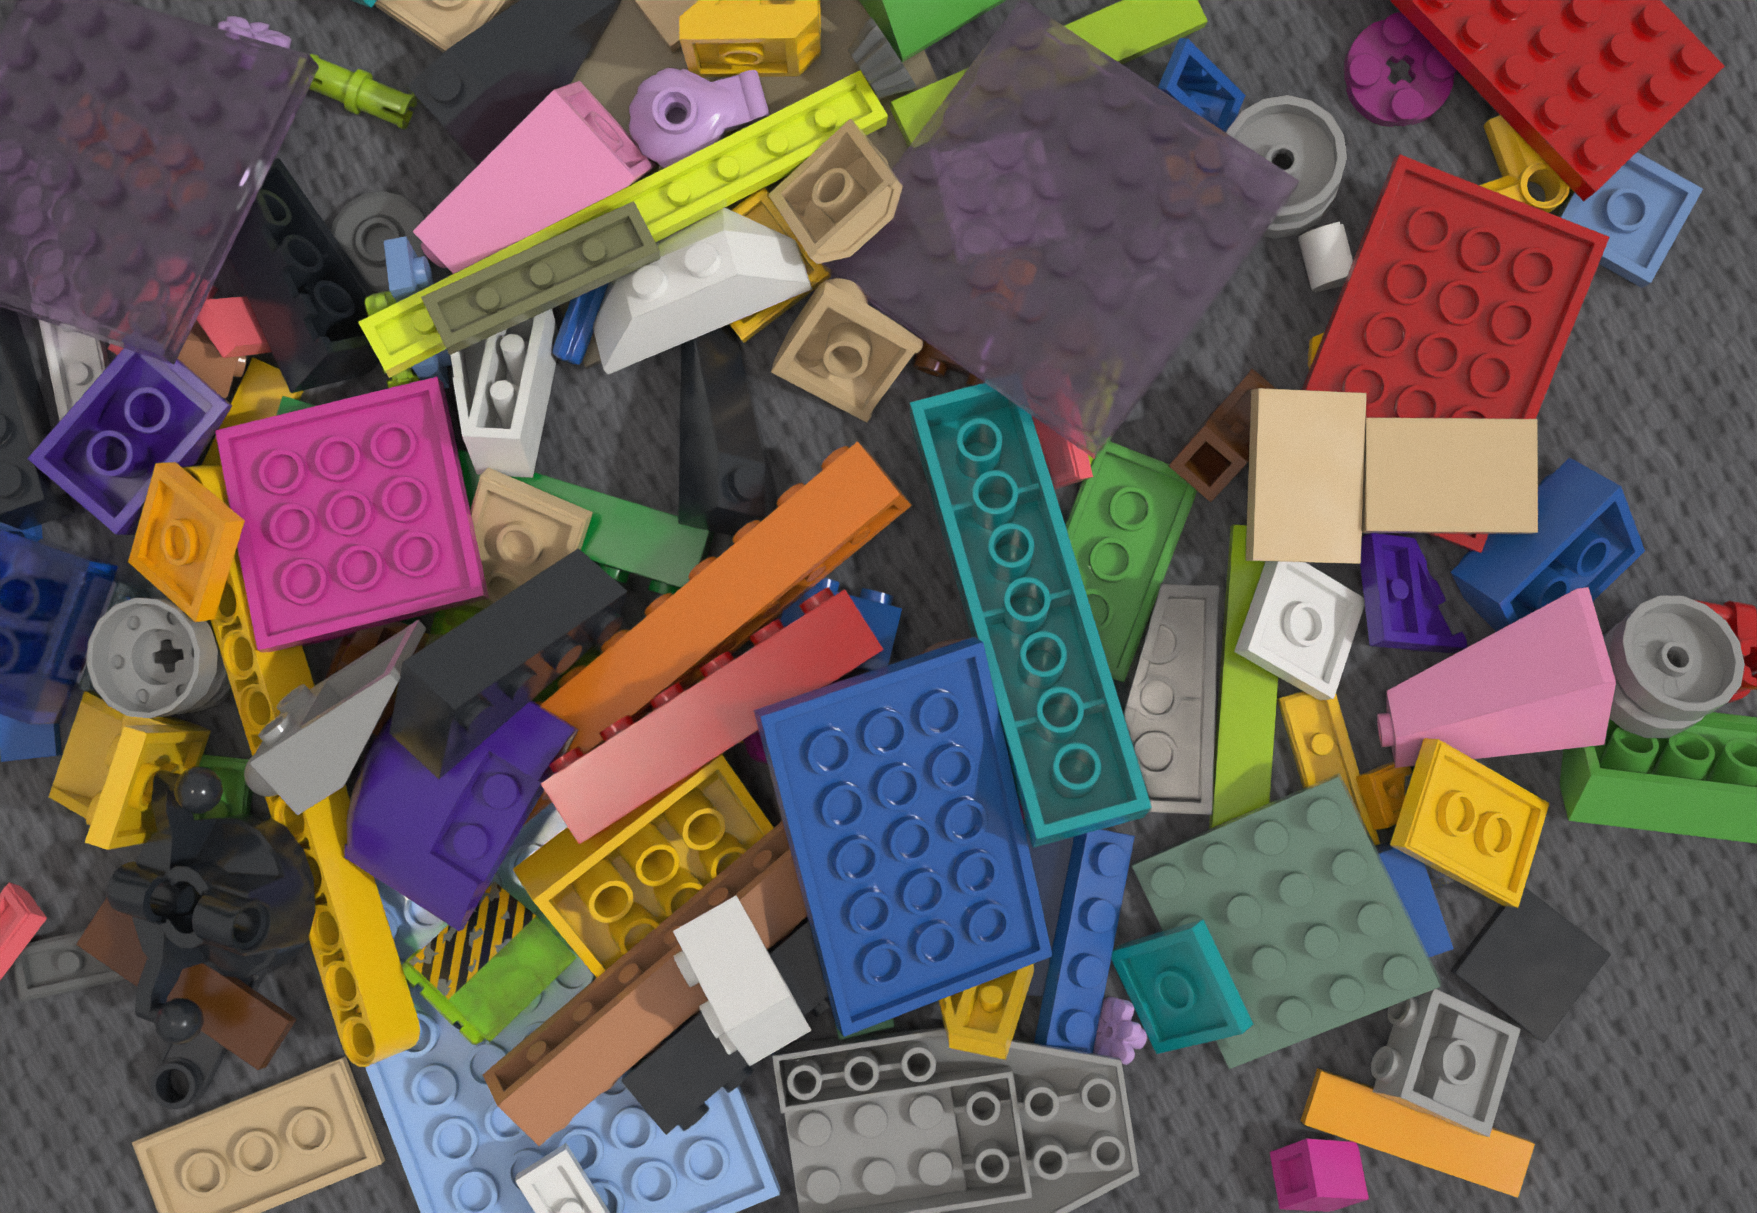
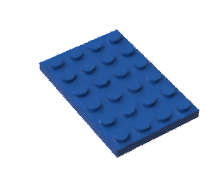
[754,637,1053,1037]

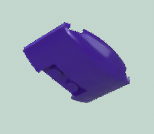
[345,700,579,931]

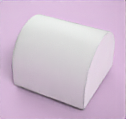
[1298,221,1353,292]

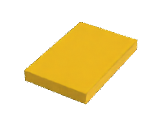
[1390,738,1549,908]

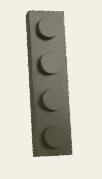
[421,201,660,355]

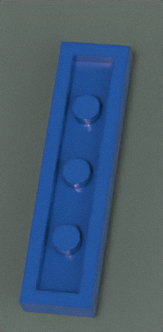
[1034,829,1135,1053]

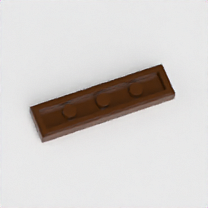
[76,897,297,1070]

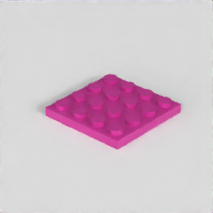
[215,377,489,652]

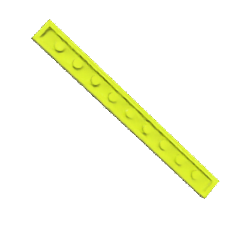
[358,70,888,378]

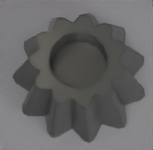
[848,17,917,98]

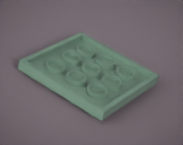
[1132,773,1441,1069]

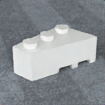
[450,309,559,478]

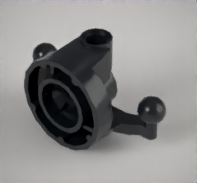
[107,767,315,1045]

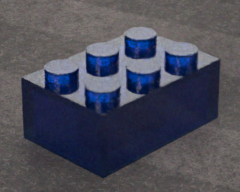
[0,526,118,725]

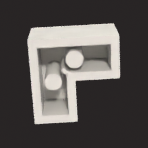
[673,895,811,1066]

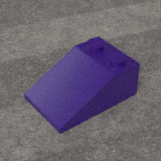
[27,329,232,535]

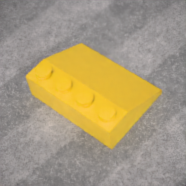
[513,754,774,978]

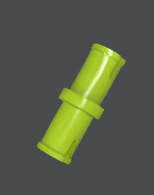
[299,54,417,130]

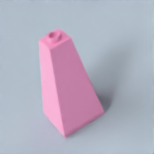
[413,81,656,274]
[1377,587,1616,768]

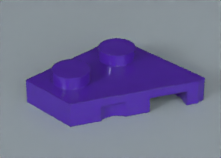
[1360,533,1468,653]

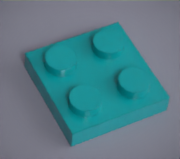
[1111,919,1253,1054]

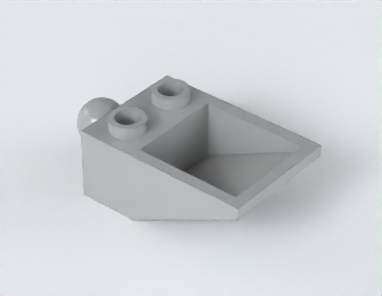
[244,620,426,815]

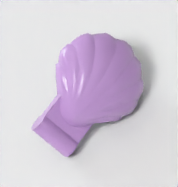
[629,68,770,168]

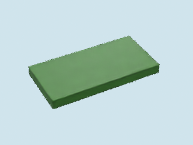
[1065,438,1197,683]

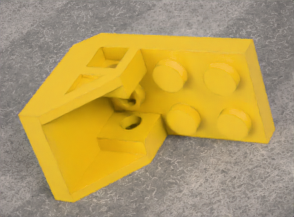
[679,0,821,78]
[49,691,211,850]

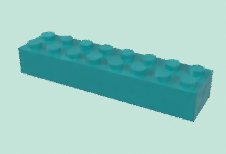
[910,374,1152,848]

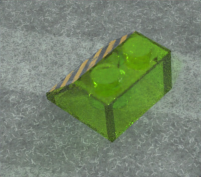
[409,882,577,1045]

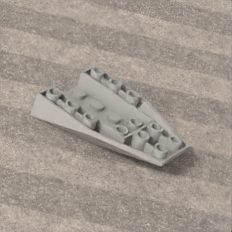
[772,1028,1140,1213]

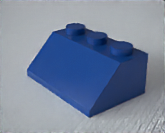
[1451,458,1645,632]

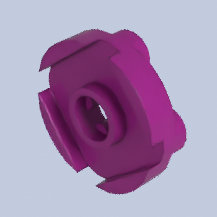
[1344,12,1456,127]

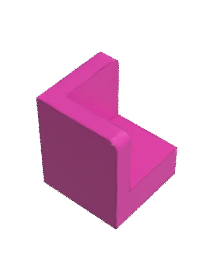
[1270,1139,1369,1212]

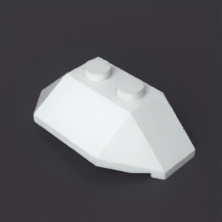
[593,208,812,374]

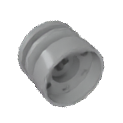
[87,597,233,718]

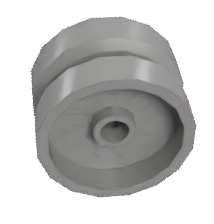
[1218,95,1347,239]
[1603,596,1745,738]

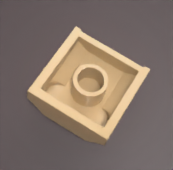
[768,119,903,264]
[771,278,923,422]

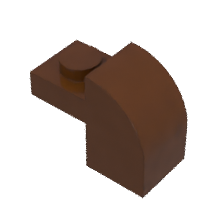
[1169,369,1276,502]

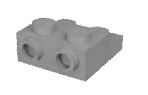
[1371,989,1521,1137]

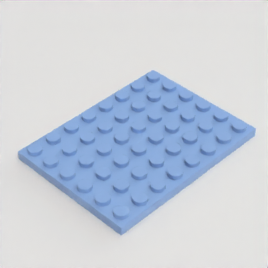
[365,803,781,1213]

